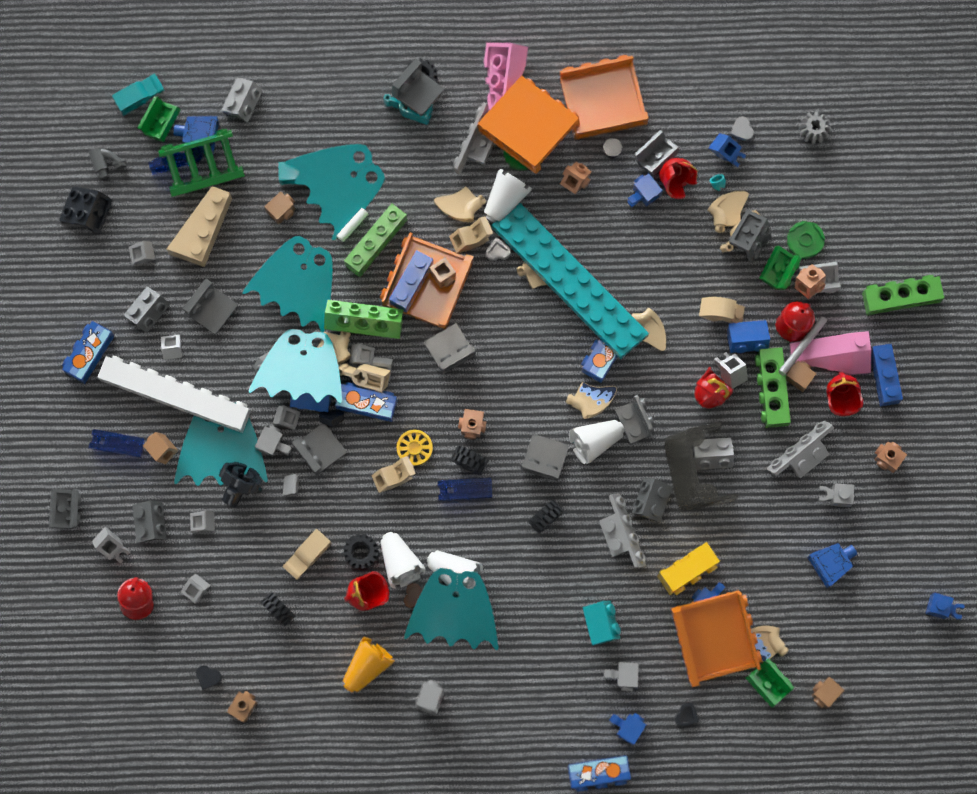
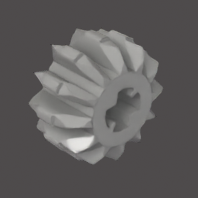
[799,112,831,144]

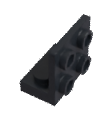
[59,186,113,234]

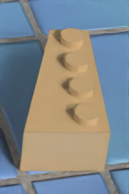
[167,186,232,267]

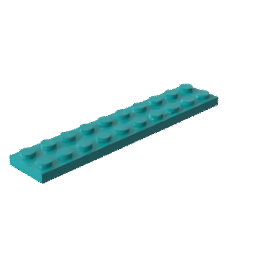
[492,203,649,359]

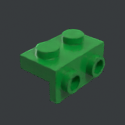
[138,96,181,142]
[759,246,802,290]
[746,659,794,708]

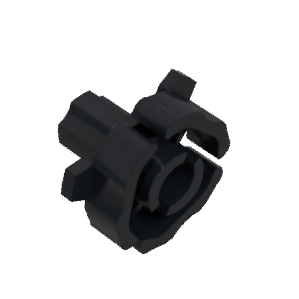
[219,462,262,507]

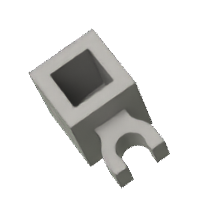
[714,352,748,389]
[255,425,291,457]
[818,483,854,507]
[92,527,130,564]
[604,662,639,692]

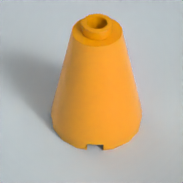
[343,637,395,693]

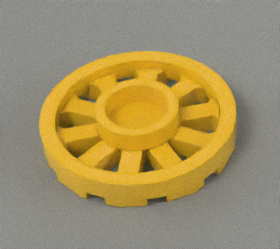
[397,430,433,466]

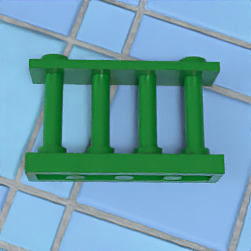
[159,129,245,197]

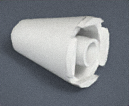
[484,169,532,223]
[569,420,624,464]
[380,532,426,588]
[427,550,483,596]

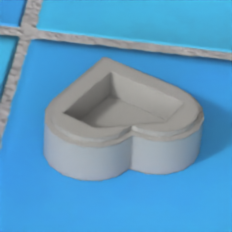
[730,116,754,141]
[486,237,510,261]

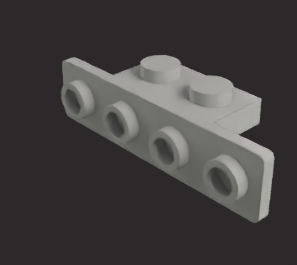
[453,102,494,175]
[767,421,834,478]
[599,494,646,568]

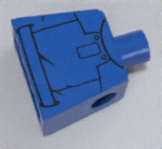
[173,116,220,154]
[807,543,858,588]

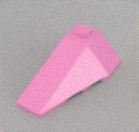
[484,43,528,109]
[790,331,871,375]

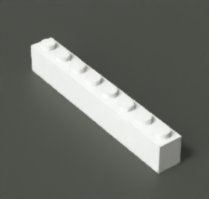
[97,356,251,433]

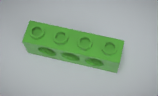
[344,203,407,277]
[862,275,944,315]
[324,300,403,339]
[755,347,791,428]

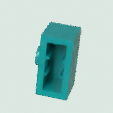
[582,601,621,645]

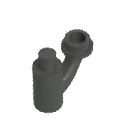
[89,148,127,179]

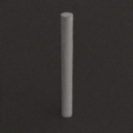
[778,317,827,376]

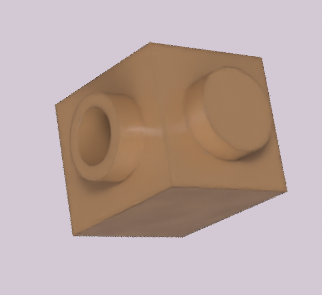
[264,191,295,224]
[429,257,456,288]
[786,360,817,392]
[143,432,179,464]
[811,677,844,709]
[227,691,257,723]

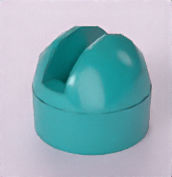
[710,174,726,191]

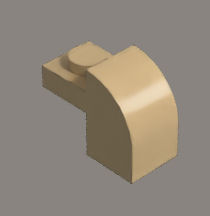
[449,216,493,253]
[699,297,745,323]
[371,456,416,493]

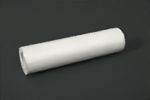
[337,208,369,242]

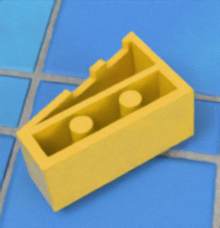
[657,542,720,596]

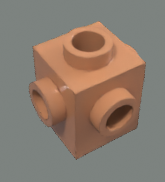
[560,162,592,194]
[795,264,826,299]
[458,409,486,440]
[874,441,907,473]

